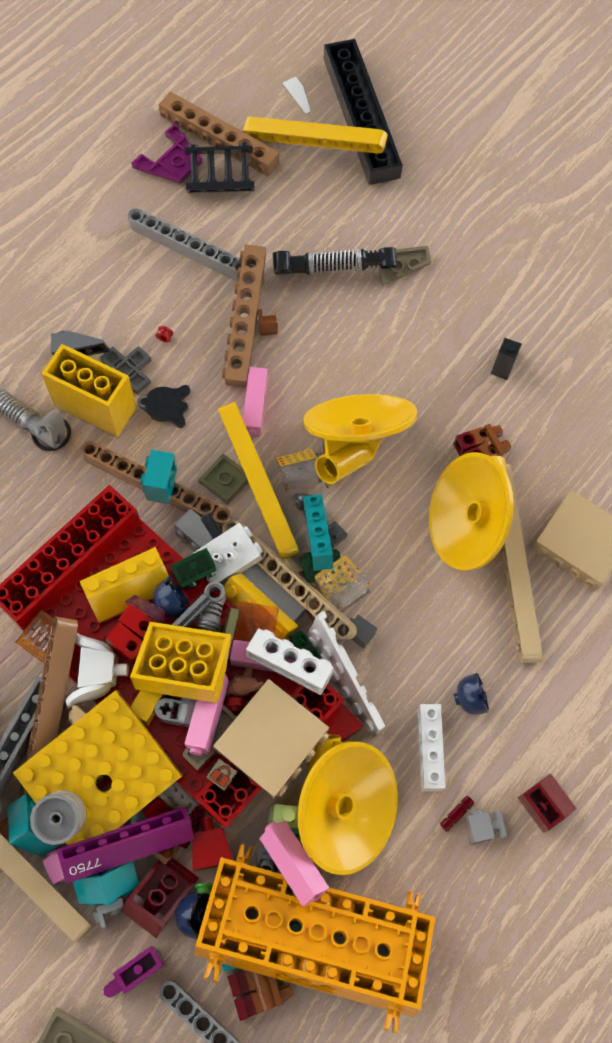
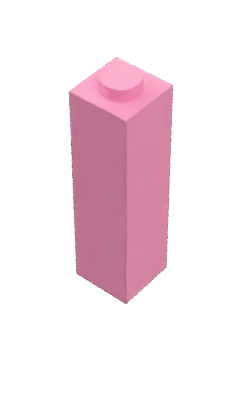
[243,367,268,437]
[228,640,306,672]
[184,674,229,756]
[259,821,329,907]

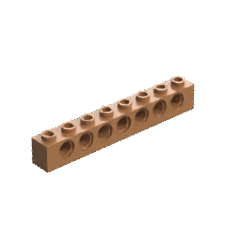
[159,92,279,176]
[222,244,266,387]

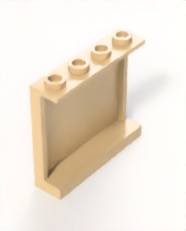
[532,489,612,590]
[213,679,329,799]

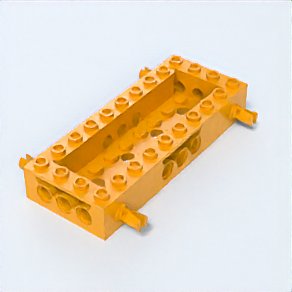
[194,844,435,1034]

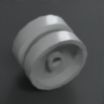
[30,790,86,845]

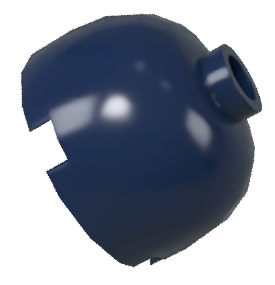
[152,577,189,619]
[454,673,489,715]
[175,892,210,939]

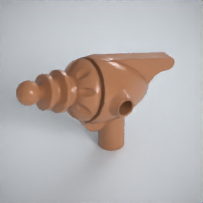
[225,667,264,697]

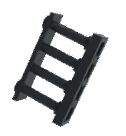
[184,143,255,193]

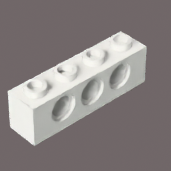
[246,628,334,695]
[417,704,445,792]

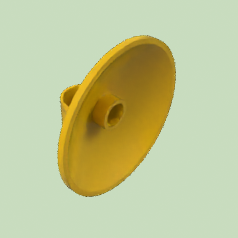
[303,394,417,484]
[429,452,514,571]
[298,734,398,875]

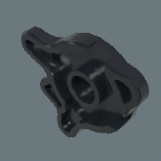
[138,385,190,428]

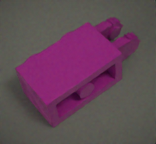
[103,946,165,998]

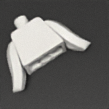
[66,633,129,708]

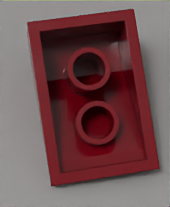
[121,858,199,938]

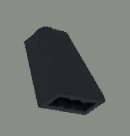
[491,338,522,380]

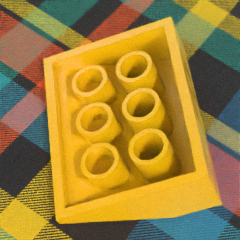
[130,622,232,703]

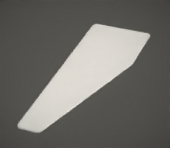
[283,77,311,113]

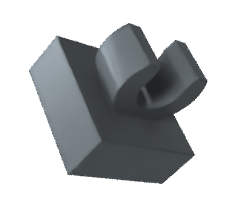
[328,521,348,548]

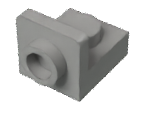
[93,897,125,929]

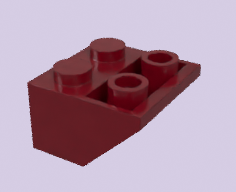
[517,773,577,833]

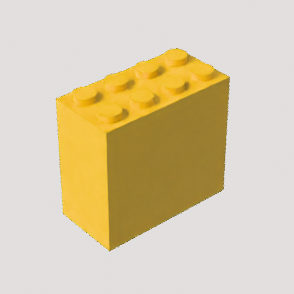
[41,344,136,437]

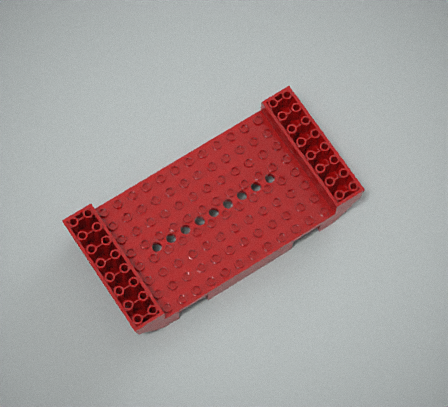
[0,484,345,828]

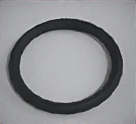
[31,417,71,451]

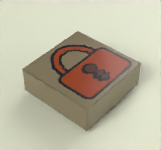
[206,759,237,791]

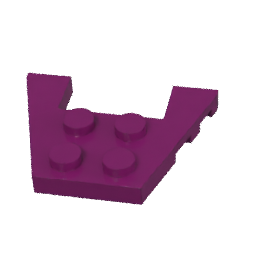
[131,123,202,184]

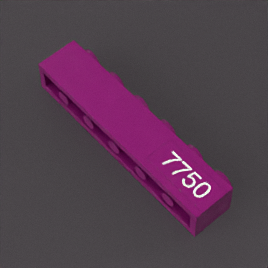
[57,806,194,884]

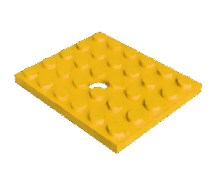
[13,690,183,845]

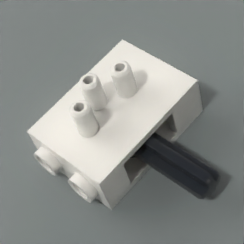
[193,513,263,585]

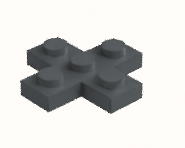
[99,346,152,395]

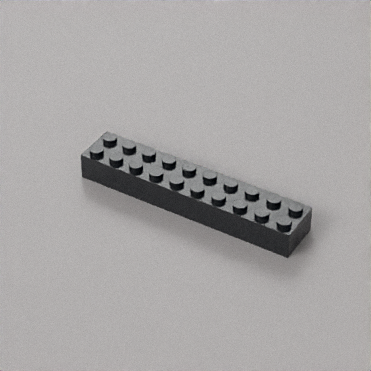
[323,39,403,185]

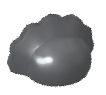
[292,493,309,510]

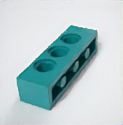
[303,494,333,571]

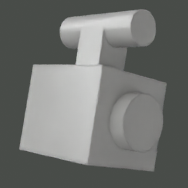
[465,810,507,844]

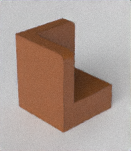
[258,309,278,335]

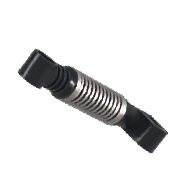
[272,247,397,275]

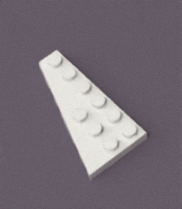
[307,611,385,736]

